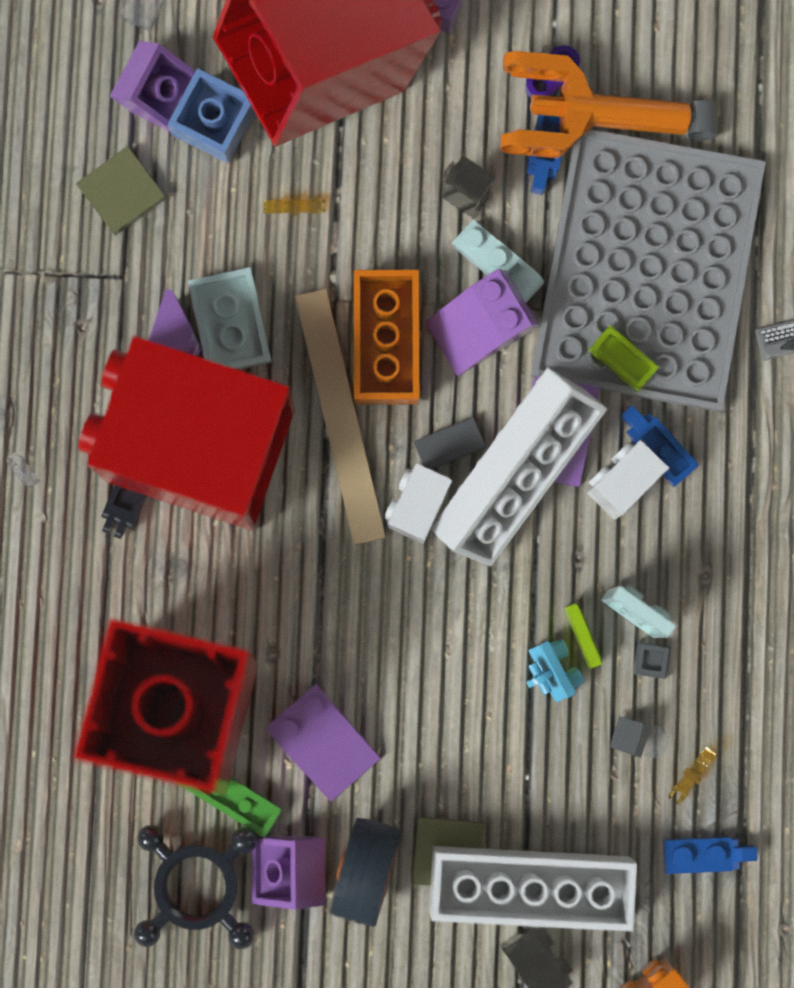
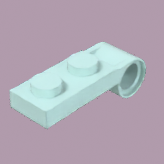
[452,220,544,302]

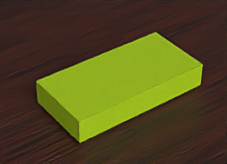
[588,325,659,392]
[563,603,603,668]

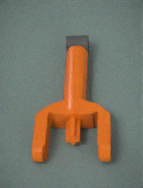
[500,51,717,158]

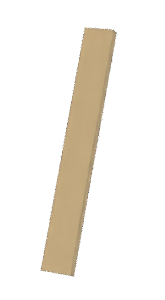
[295,289,386,546]

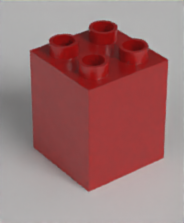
[213,0,441,147]
[78,335,295,532]
[72,618,258,795]

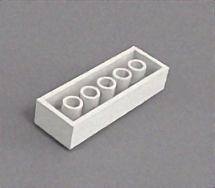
[431,368,608,567]
[429,846,637,931]

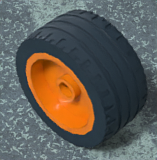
[330,818,402,927]

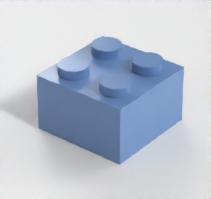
[167,68,255,164]

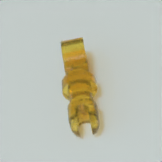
[263,197,326,216]
[668,747,717,805]

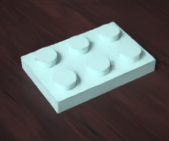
[188,267,272,370]
[600,585,676,638]

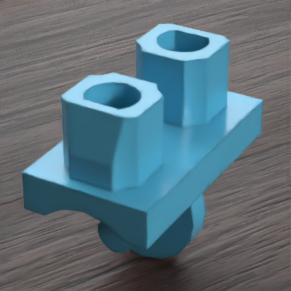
[526,640,584,703]

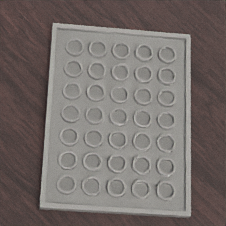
[531,129,766,412]

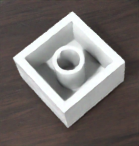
[587,440,669,520]
[385,463,452,544]

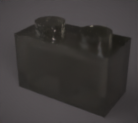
[441,155,495,219]
[501,926,574,988]

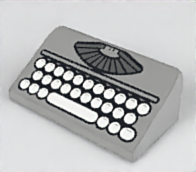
[755,321,794,361]

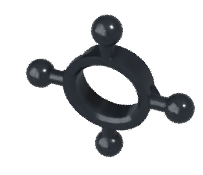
[134,825,258,950]

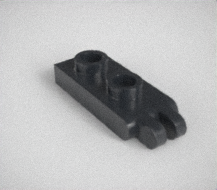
[101,485,147,539]

